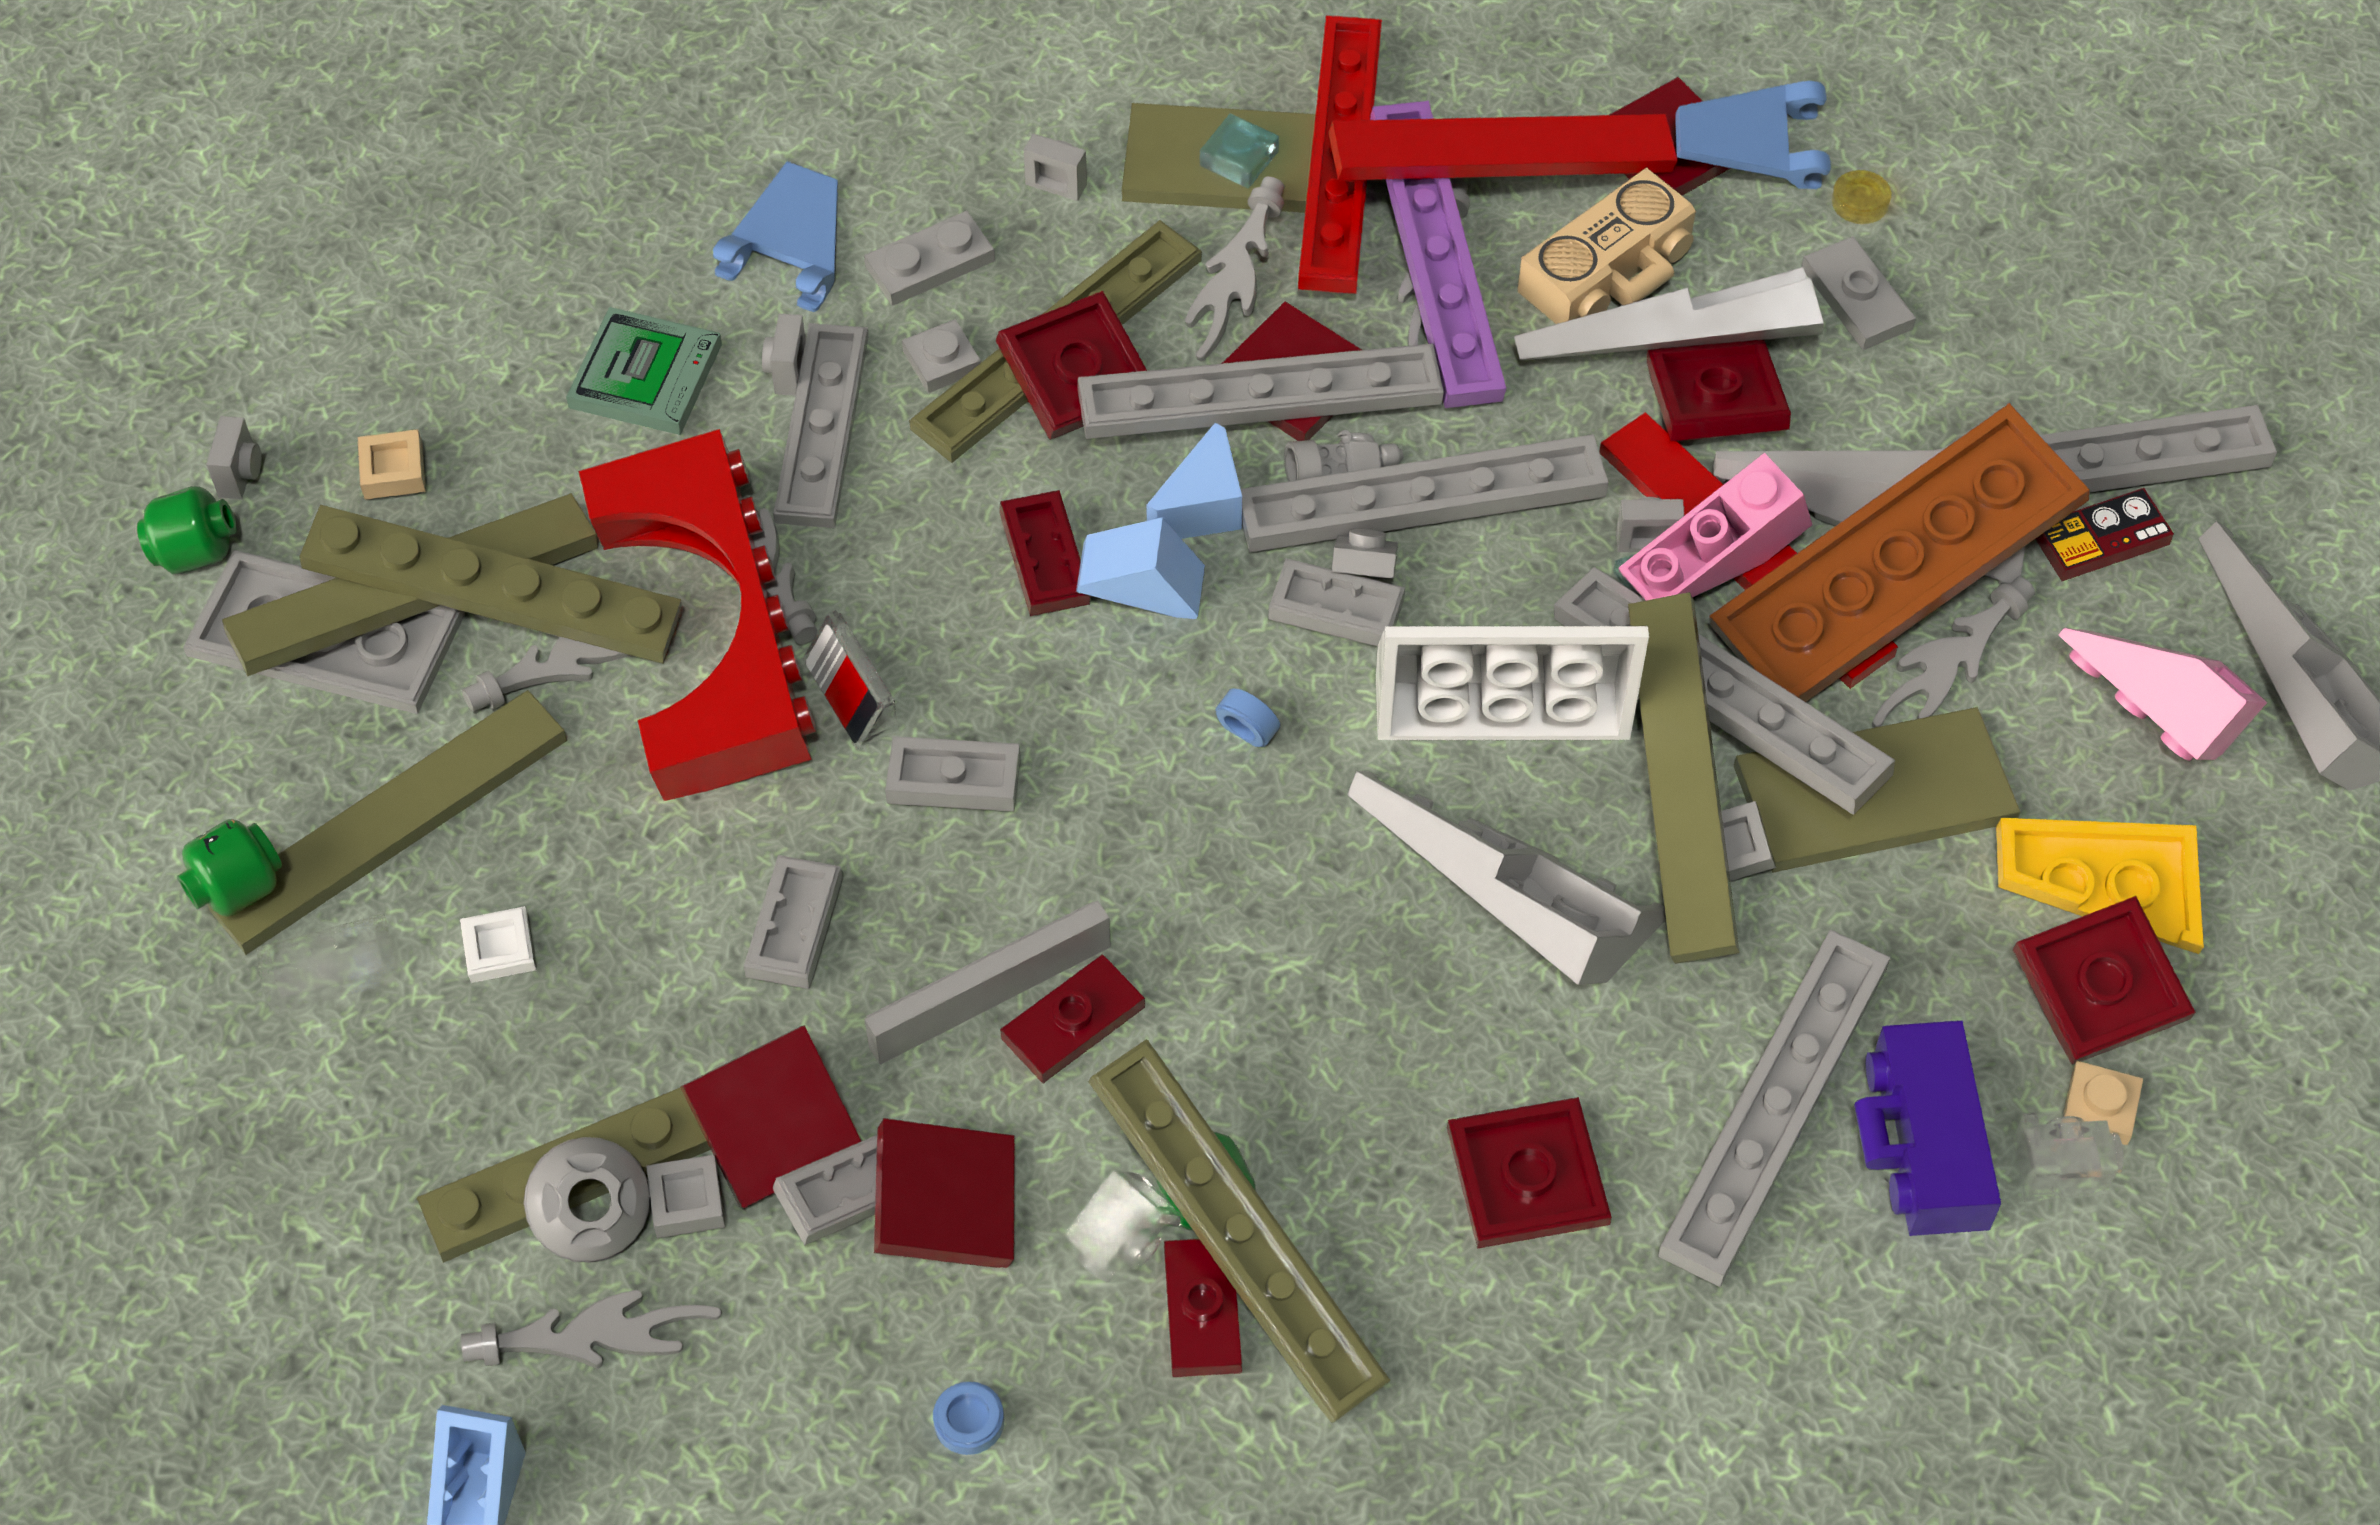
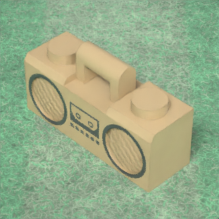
[1518,168,1696,324]

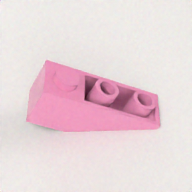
[1618,453,1812,601]
[2059,628,2267,761]

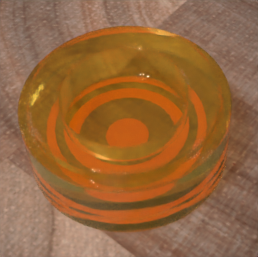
[1831,170,1892,224]

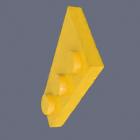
[1996,818,2204,954]

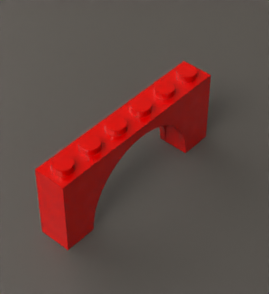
[578,429,816,801]

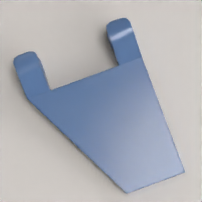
[1675,81,1831,189]
[713,161,838,312]

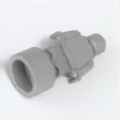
[1284,430,1403,481]

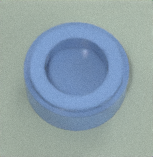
[1216,688,1280,747]
[933,1382,1004,1455]

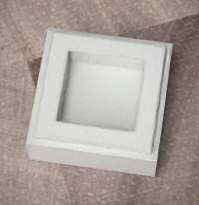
[460,906,536,983]

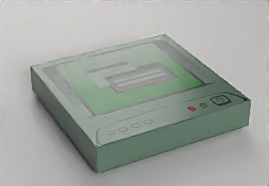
[566,307,722,435]

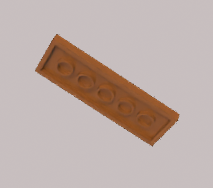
[1709,403,2090,702]

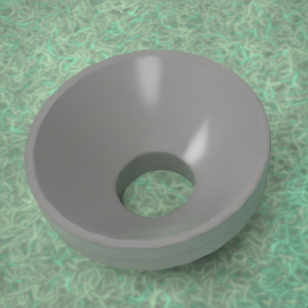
[524,1137,650,1263]

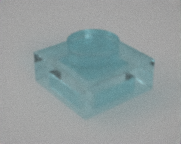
[1200,113,1279,189]

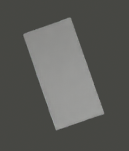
[183,550,465,714]

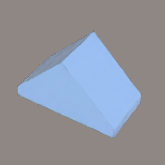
[1147,423,1242,539]
[1076,517,1205,619]
[427,1405,526,1525]

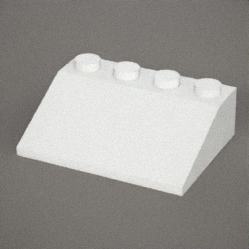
[1376,626,1649,740]

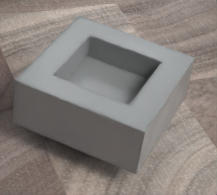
[1023,133,1087,201]
[762,313,806,396]
[902,319,981,393]
[206,416,261,500]
[1616,497,1684,552]
[1332,529,1398,578]
[1721,801,1776,881]
[647,1155,725,1238]

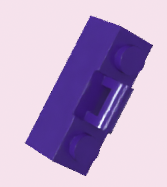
[1854,1020,2001,1236]

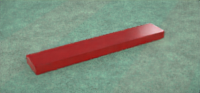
[1298,15,1382,294]
[1329,114,1678,181]
[1599,412,1898,689]

